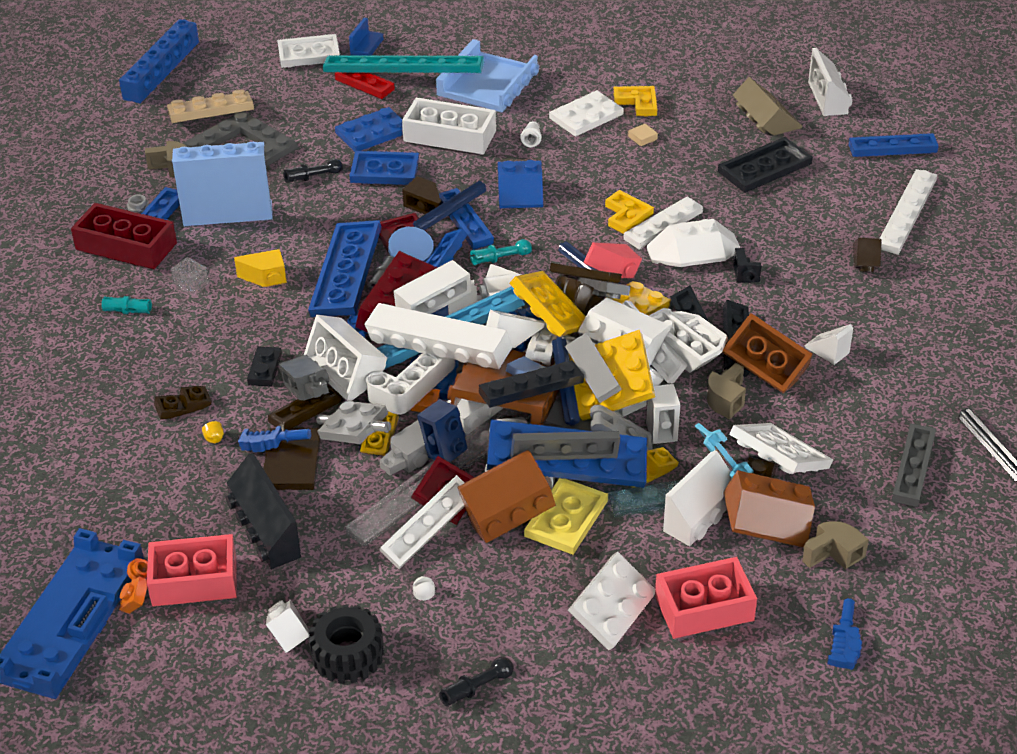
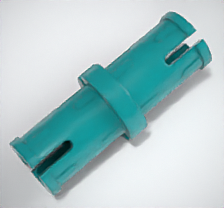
[102,296,152,315]

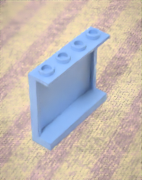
[436,39,539,112]
[172,142,273,226]

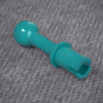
[470,239,532,265]

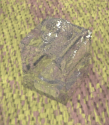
[171,257,210,296]

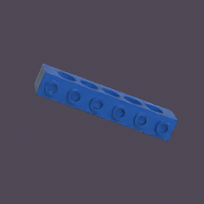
[119,19,199,104]

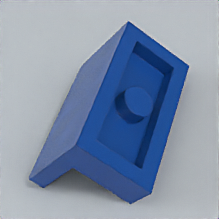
[349,18,384,56]

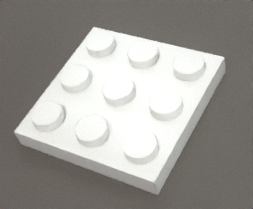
[730,423,833,474]

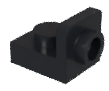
[733,248,762,283]

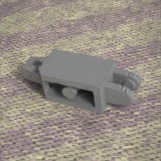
[380,420,430,475]

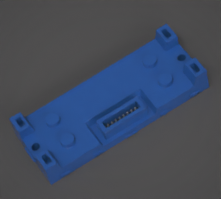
[0,528,144,700]

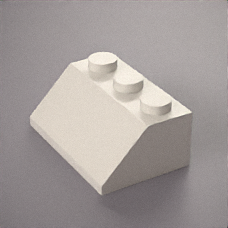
[808,48,852,116]
[578,297,671,367]
[663,450,732,546]

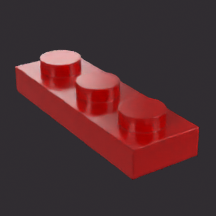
[335,72,395,99]

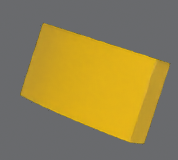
[360,412,399,456]
[631,447,679,488]

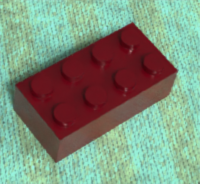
[71,203,177,270]
[355,251,437,333]

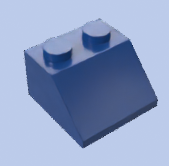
[498,160,543,209]

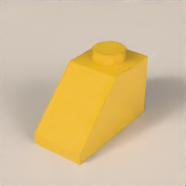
[234,249,287,287]

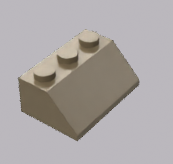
[733,77,803,136]

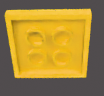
[509,271,586,337]
[569,330,656,421]

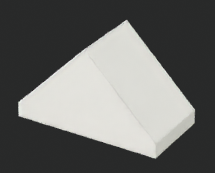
[805,324,853,365]

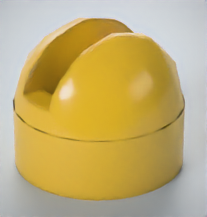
[202,421,224,444]

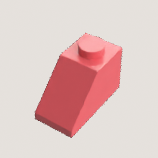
[584,242,642,278]

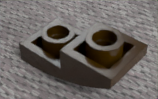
[154,386,212,420]

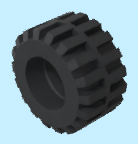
[309,605,384,684]

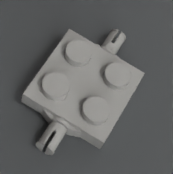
[316,401,391,444]

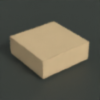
[628,124,658,146]

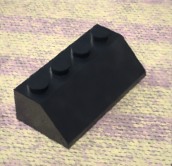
[225,453,301,570]

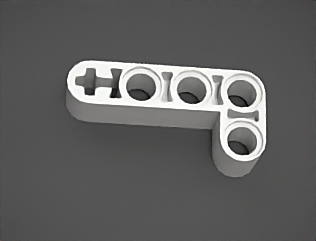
[366,352,455,414]

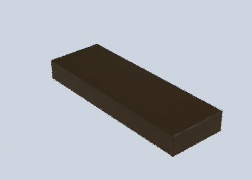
[550,263,622,283]
[268,385,343,431]

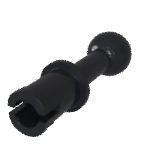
[283,159,343,183]
[439,657,514,707]

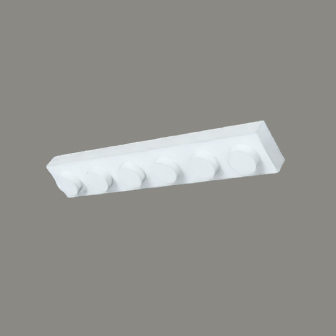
[880,169,937,255]

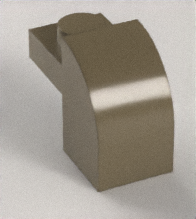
[145,141,186,177]
[707,363,746,419]
[802,521,869,569]

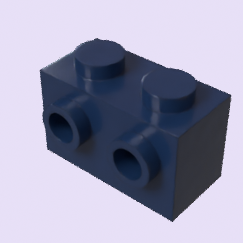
[417,399,468,462]

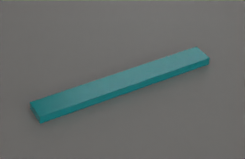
[323,55,484,73]

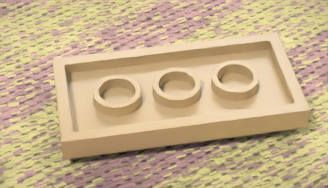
[167,90,254,123]

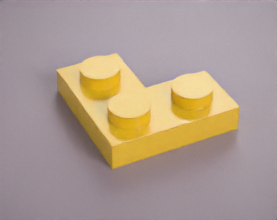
[613,86,657,116]
[605,190,654,234]

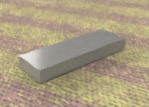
[565,333,622,403]

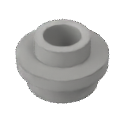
[127,194,149,213]

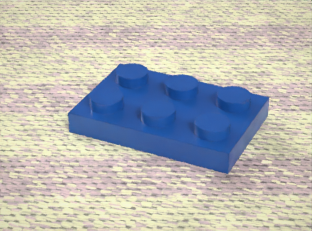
[335,107,403,152]
[350,151,419,185]

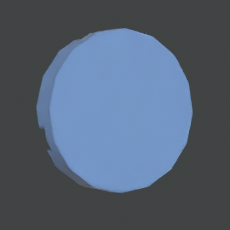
[388,227,433,262]

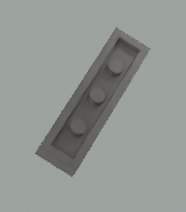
[578,277,630,299]
[891,423,936,507]
[511,431,621,460]

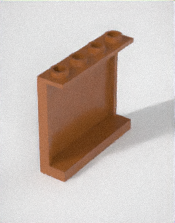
[447,350,559,425]

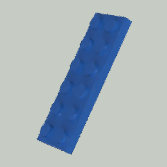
[308,220,382,317]
[486,420,647,488]

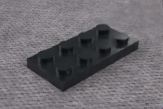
[718,137,813,193]

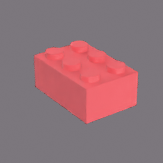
[147,534,237,607]
[655,557,757,639]

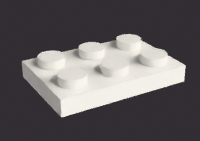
[278,34,340,68]
[549,91,623,137]
[568,552,655,650]

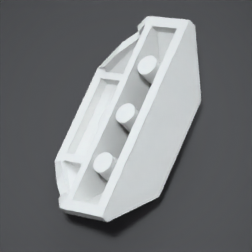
[646,219,740,267]
[649,308,728,373]

